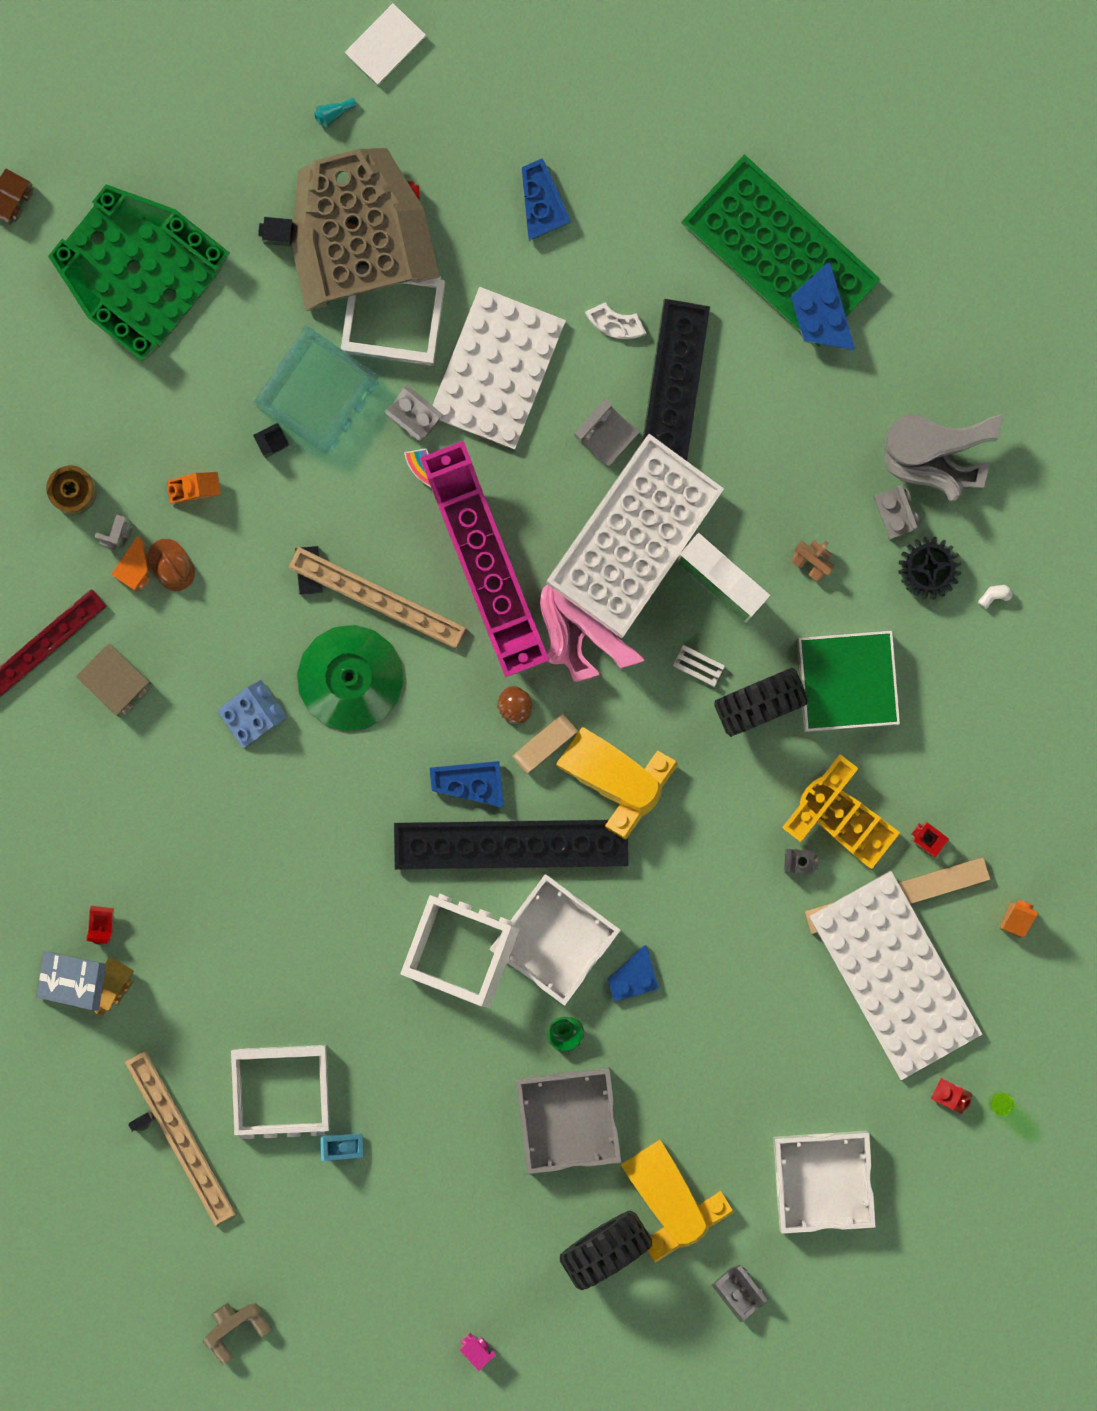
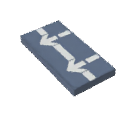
[36,951,106,1011]

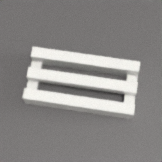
[673,645,725,687]

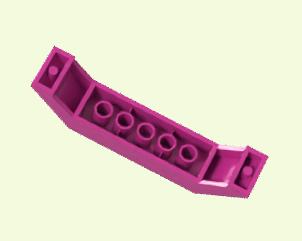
[420,441,549,678]

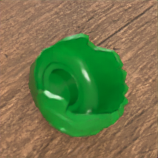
[547,1017,584,1052]

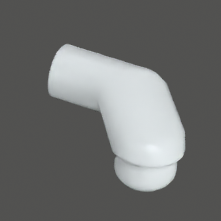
[977,585,1013,609]

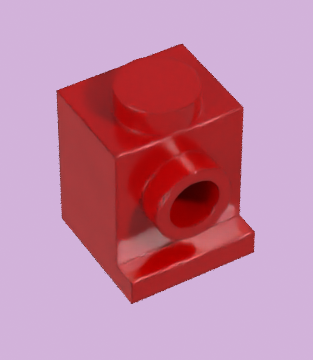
[911,822,949,858]

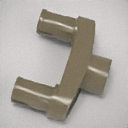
[203,1302,272,1365]

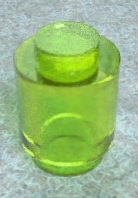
[988,1091,1014,1116]

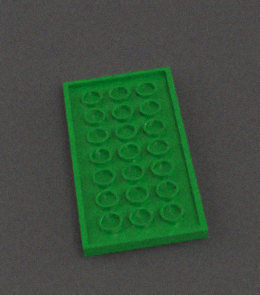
[681,154,881,348]

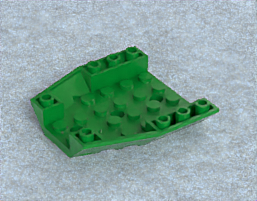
[48,184,230,362]

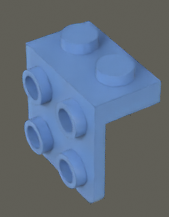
[218,680,287,747]

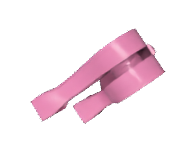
[540,585,644,683]

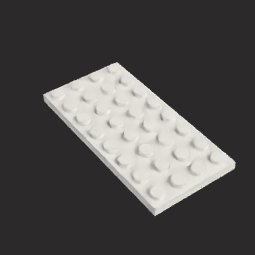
[545,434,724,638]
[809,871,983,1080]

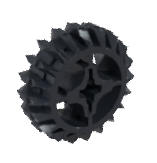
[898,537,961,599]

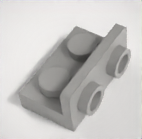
[385,385,443,441]
[873,485,920,540]

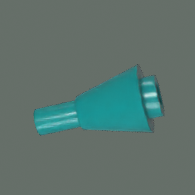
[314,98,357,128]

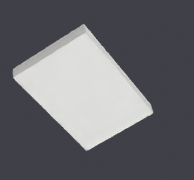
[345,3,426,86]

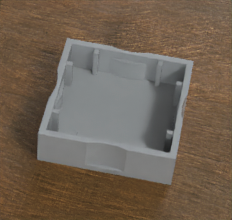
[516,1067,621,1174]

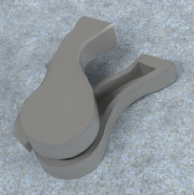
[883,414,1003,501]

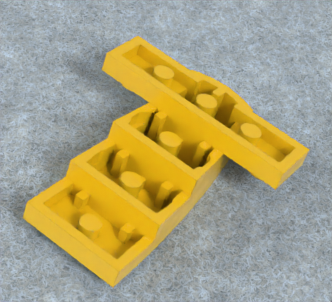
[556,727,678,840]
[782,755,900,870]
[621,1140,734,1263]

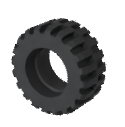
[714,668,808,737]
[560,1211,652,1290]

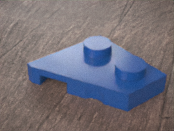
[608,945,659,1002]

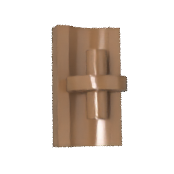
[791,541,835,582]

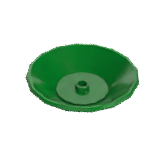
[297,625,403,731]

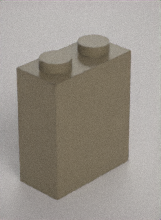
[76,643,151,716]

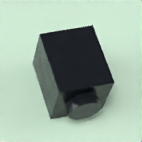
[258,217,293,246]

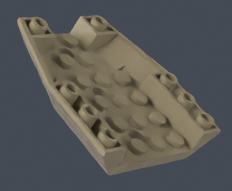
[291,148,440,311]

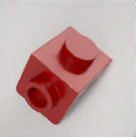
[86,906,114,945]
[931,1078,972,1114]

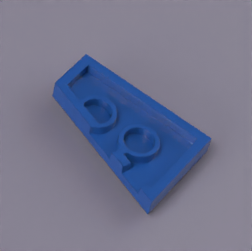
[522,158,571,241]
[430,761,504,808]

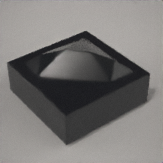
[128,1111,155,1132]

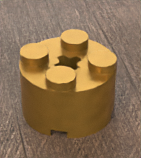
[46,465,96,514]

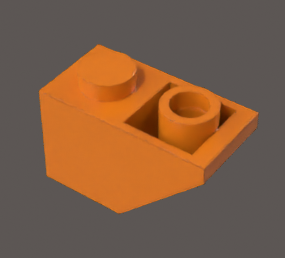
[167,472,221,504]
[1000,900,1038,938]

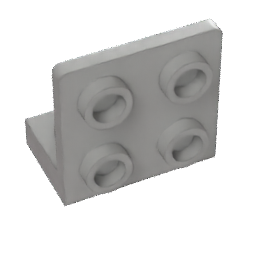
[574,398,639,466]

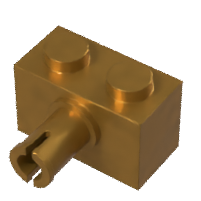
[93,957,134,1015]

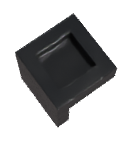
[253,423,289,458]

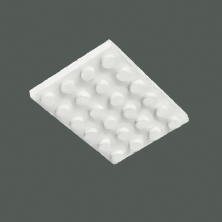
[432,287,566,450]

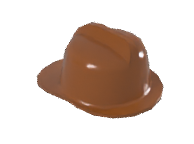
[148,539,195,591]

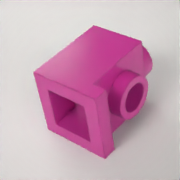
[460,1332,496,1371]

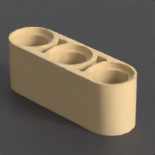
[512,713,578,774]

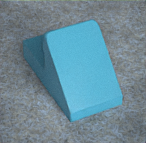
[321,1133,363,1161]

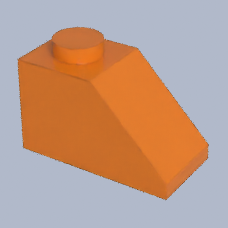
[111,536,150,592]

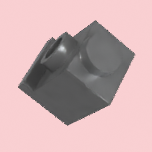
[784,849,819,874]

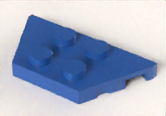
[791,263,855,351]

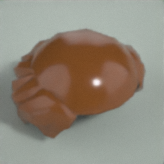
[497,686,532,724]

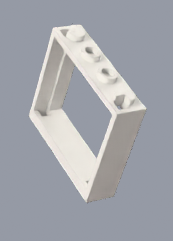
[341,265,445,366]
[400,893,519,1008]
[231,1045,330,1139]

